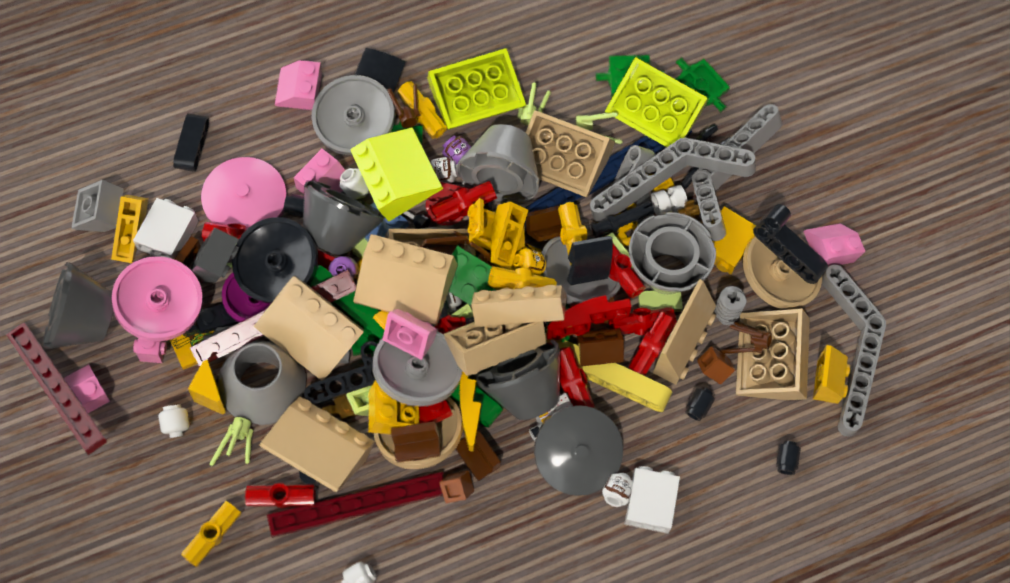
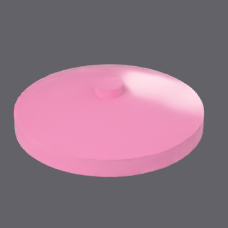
[201,157,287,228]
[112,257,202,341]

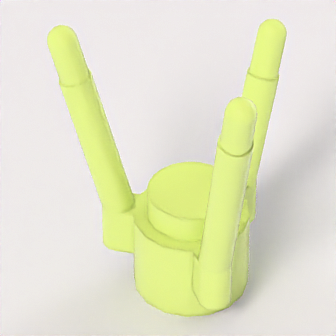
[517,81,551,125]
[576,113,623,144]
[210,417,254,466]

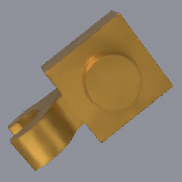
[677,200,700,220]
[322,395,358,421]

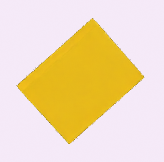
[188,360,226,414]

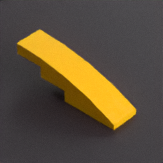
[460,371,481,451]

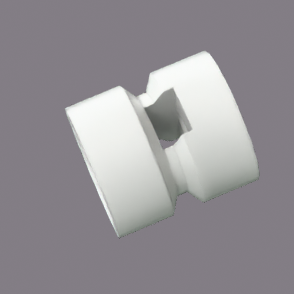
[651,185,688,216]

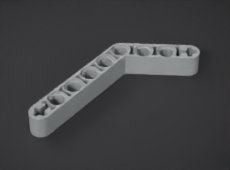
[692,104,782,241]
[590,138,756,222]
[822,265,886,437]

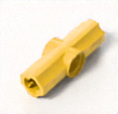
[398,82,447,139]
[558,202,587,266]
[488,266,557,289]
[181,501,241,567]

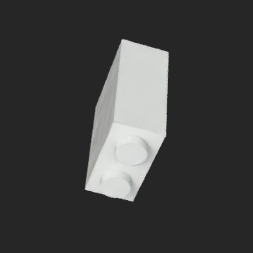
[133,198,199,259]
[624,466,680,533]

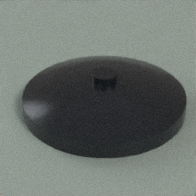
[232,217,318,304]

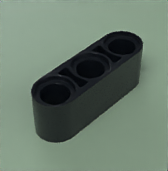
[173,113,209,172]

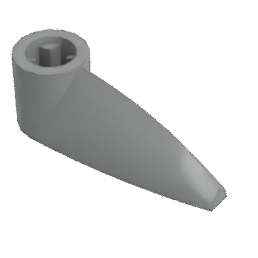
[613,145,655,199]

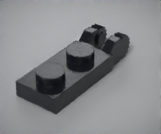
[183,304,239,337]

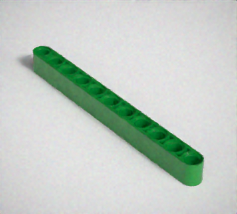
[309,265,503,428]

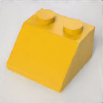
[813,345,850,404]

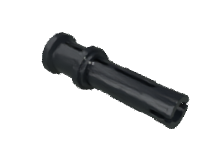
[590,201,654,238]

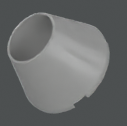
[456,124,540,203]
[629,212,716,295]
[218,341,306,425]

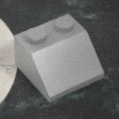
[71,180,124,232]

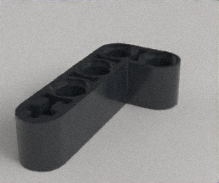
[753,204,828,284]
[304,341,378,405]

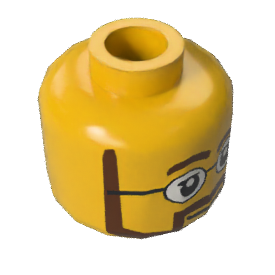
[513,248,546,276]

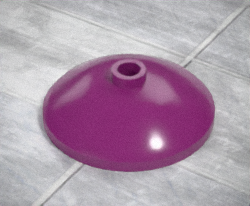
[222,272,271,322]

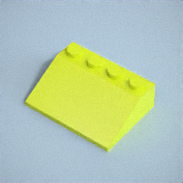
[427,48,526,130]
[605,57,709,147]
[350,128,443,221]

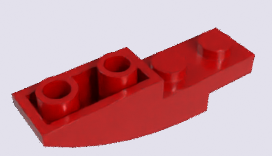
[546,295,632,340]

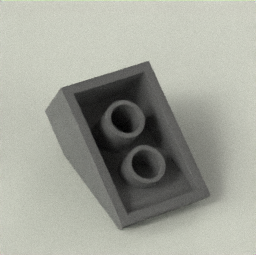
[190,228,239,282]

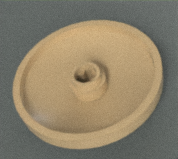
[743,236,822,310]
[374,397,463,469]

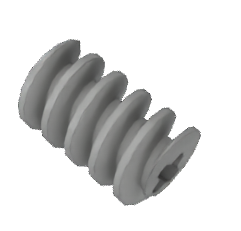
[714,286,747,325]

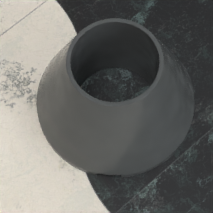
[303,180,385,256]
[43,262,113,349]
[476,340,560,420]

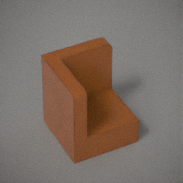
[697,346,735,384]
[439,470,474,503]

